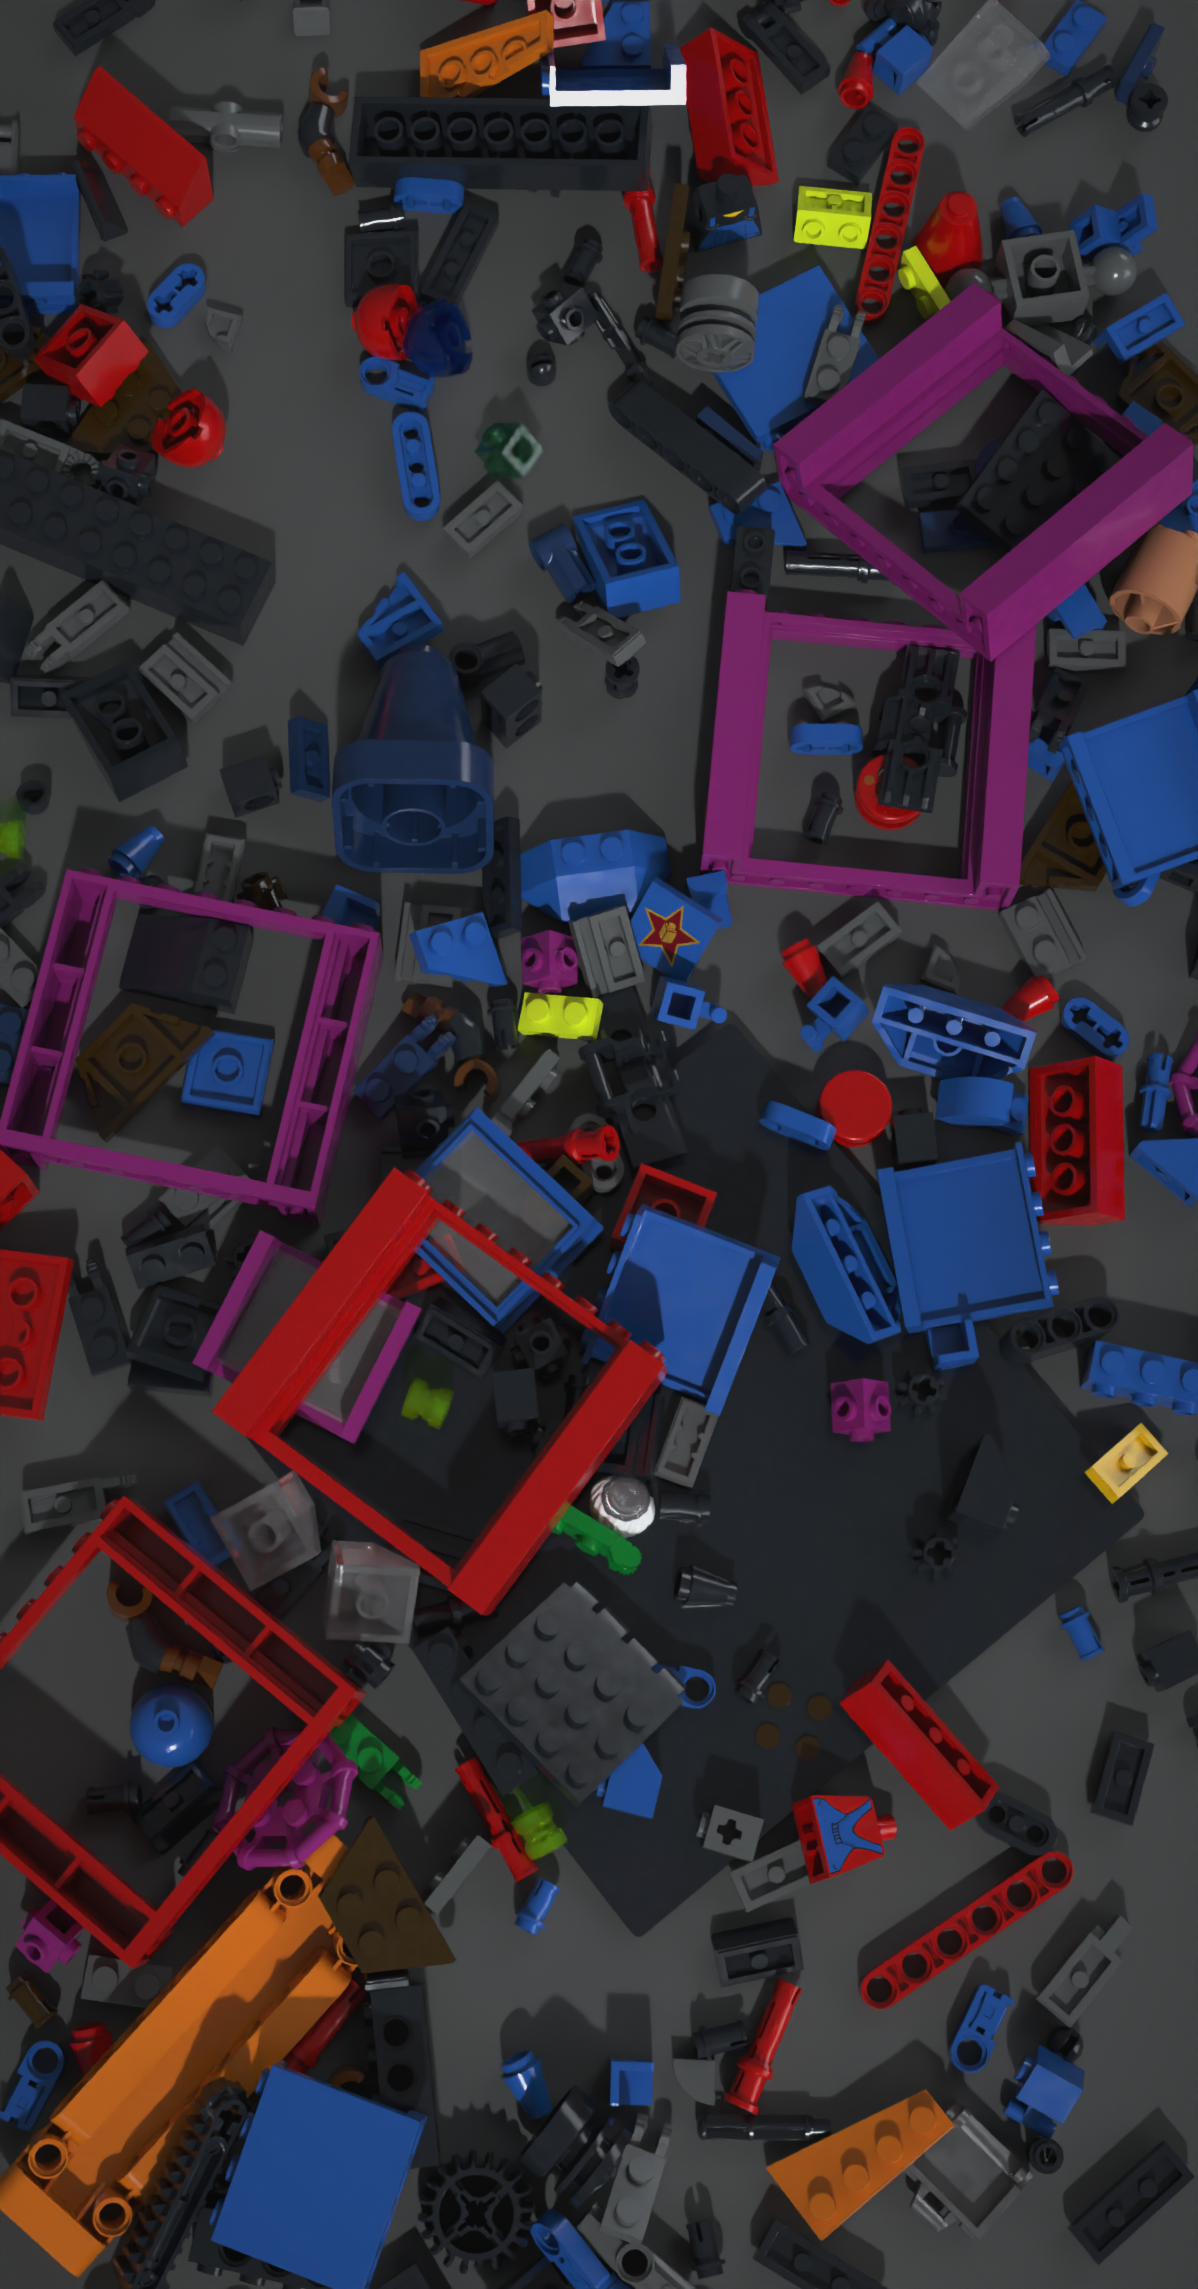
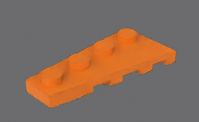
[420,10,554,98]
[765,2089,955,2241]

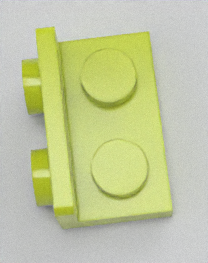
[794,186,872,249]

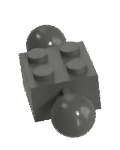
[945,230,1137,327]

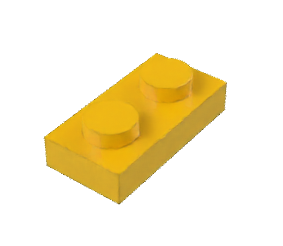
[1084,1423,1169,1504]

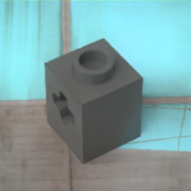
[696,1805,764,1862]

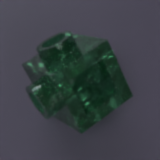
[475,422,544,478]

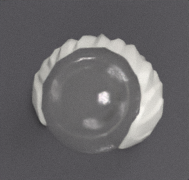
[589,1475,655,1539]

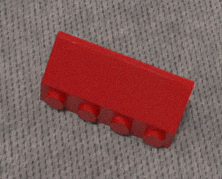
[679,27,779,187]
[74,66,214,227]
[1029,1056,1125,1226]

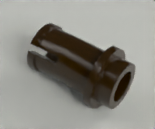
[5,1971,59,2029]

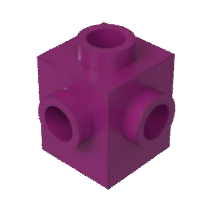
[521,930,578,995]
[831,1378,891,1442]
[15,1899,85,1974]

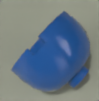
[129,1683,215,1768]

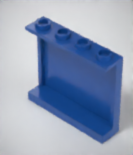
[540,44,686,106]
[0,172,81,315]
[712,265,879,451]
[1058,689,1198,890]
[877,1142,1060,1334]
[579,1204,781,1416]
[210,2060,428,2289]

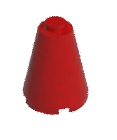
[911,191,984,289]

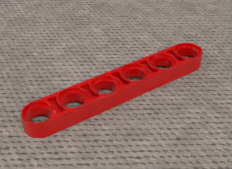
[854,127,925,325]
[859,1851,1074,2009]

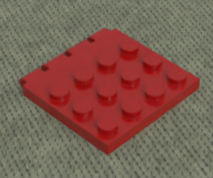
[0,1249,74,1422]

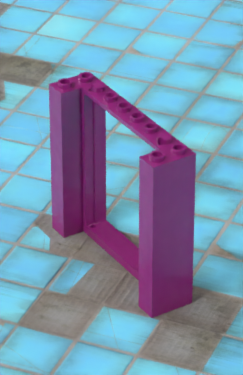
[773,283,1194,662]
[699,589,1037,911]
[0,868,383,1226]

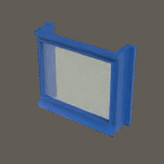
[415,1107,605,1334]

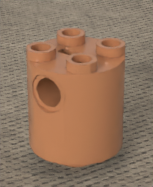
[1109,523,1198,635]

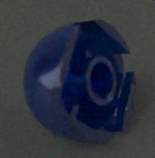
[403,298,473,378]

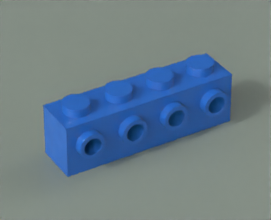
[1080,1340,1198,1416]

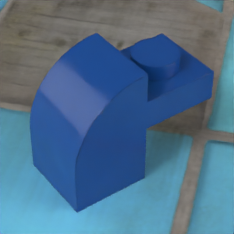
[1069,193,1158,261]
[935,1077,1029,1136]

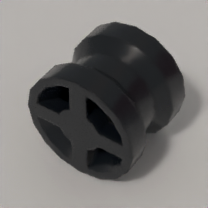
[1126,83,1168,132]

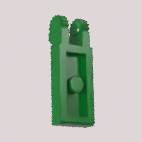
[552,1506,642,1576]
[331,1714,423,1811]

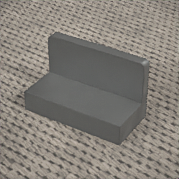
[1003,319,1093,376]

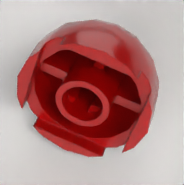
[352,283,419,361]
[152,389,226,468]

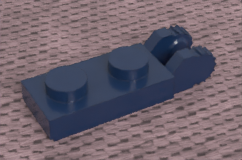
[352,1014,456,1119]

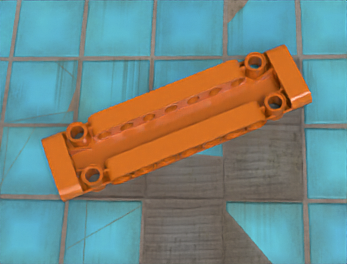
[0,1834,357,2277]

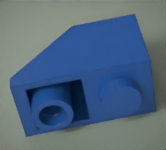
[596,1744,662,1819]

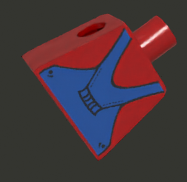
[792,1795,897,1885]

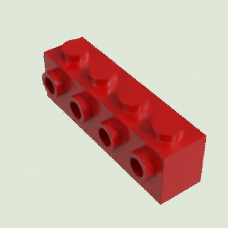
[839,1660,999,1831]

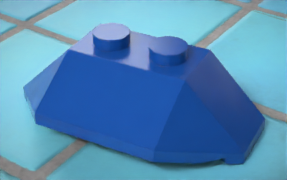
[520,829,671,924]
[872,984,1037,1080]
[791,1186,901,1344]

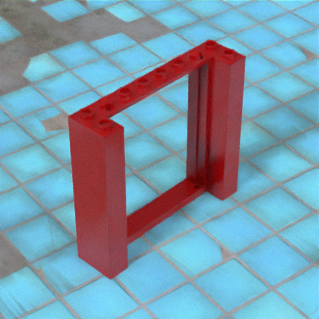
[211,1167,668,1616]
[0,1496,367,1969]

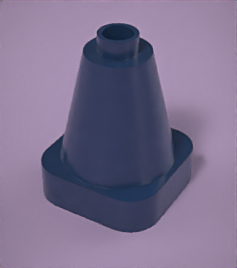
[332,644,495,874]

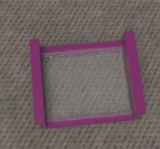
[192,1230,422,1444]

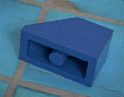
[1129,1138,1198,1208]

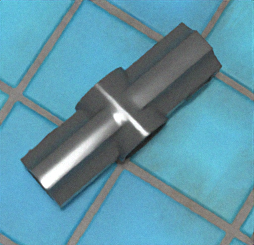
[169,101,283,153]
[574,2201,697,2289]

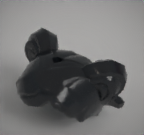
[863,0,942,47]

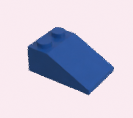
[572,499,681,618]

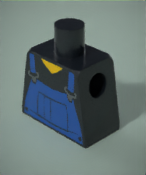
[685,173,762,253]

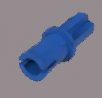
[1139,1053,1173,1132]

